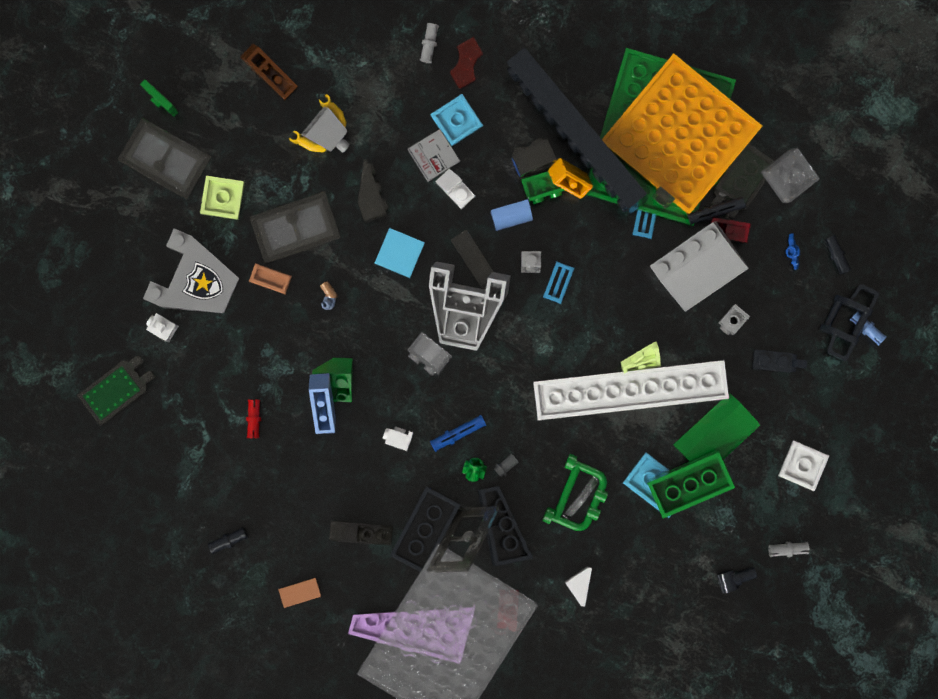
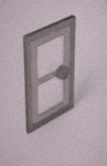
[118,118,211,200]
[249,191,341,264]

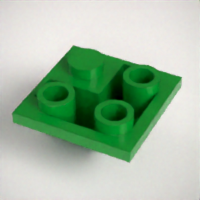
[312,358,353,402]

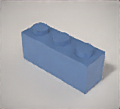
[309,373,336,434]

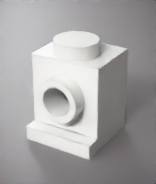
[383,427,413,451]

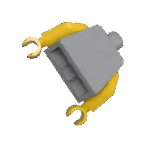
[289,95,350,153]

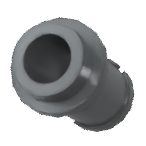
[494,454,519,477]

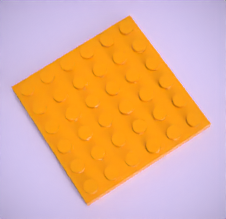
[602,53,762,214]

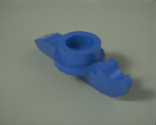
[786,233,800,270]

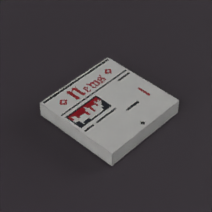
[408,129,460,182]

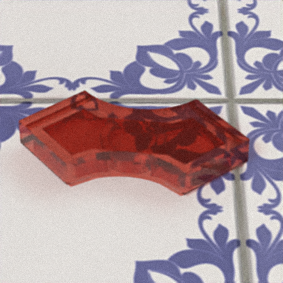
[450,37,483,89]

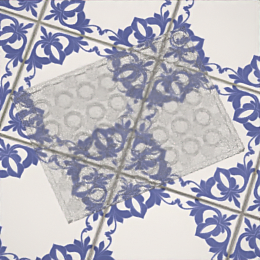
[357,543,538,699]

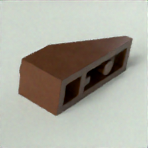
[240,44,297,100]

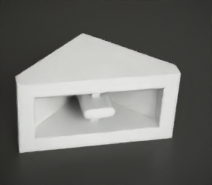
[565,567,592,607]

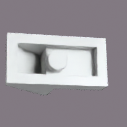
[435,169,475,209]

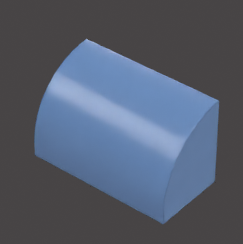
[491,199,533,231]

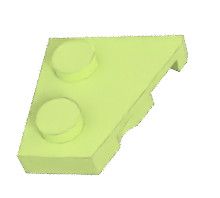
[621,342,661,373]

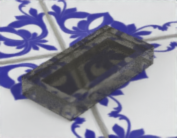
[652,186,675,209]

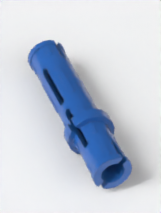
[430,415,486,452]

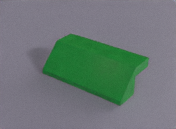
[673,393,760,462]

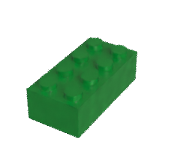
[647,449,735,518]

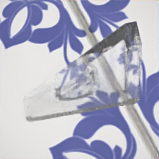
[563,476,598,519]

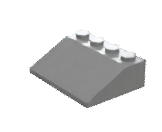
[650,221,749,312]

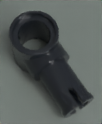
[717,567,757,594]

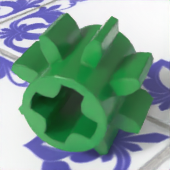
[462,458,487,482]

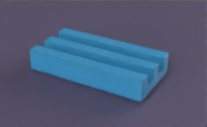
[633,210,656,239]
[543,262,574,304]

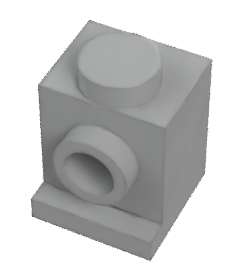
[521,251,541,273]
[718,304,750,335]

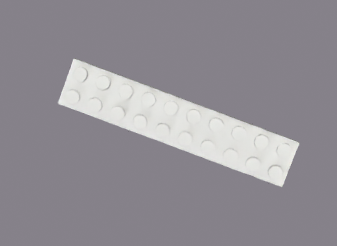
[533,360,729,420]

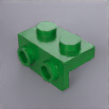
[521,171,565,204]

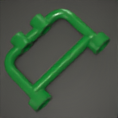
[542,454,608,531]

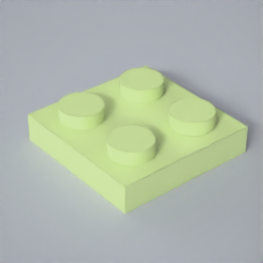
[200,176,245,220]

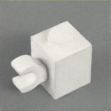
[146,313,179,342]

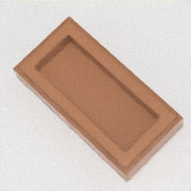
[249,263,292,294]
[278,578,321,608]

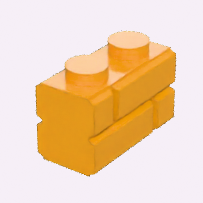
[548,158,593,199]

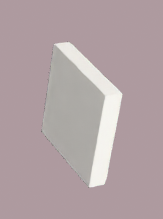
[778,441,829,491]

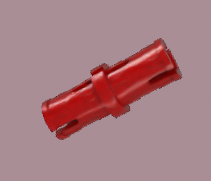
[246,399,261,438]

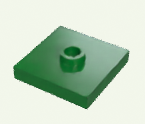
[140,80,178,117]

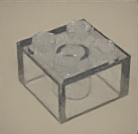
[761,148,820,203]
[407,332,453,376]

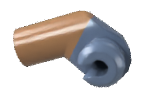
[320,281,337,310]

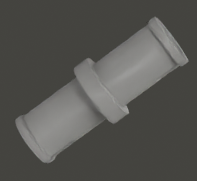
[420,23,439,63]
[769,542,809,557]

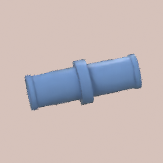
[850,311,887,346]

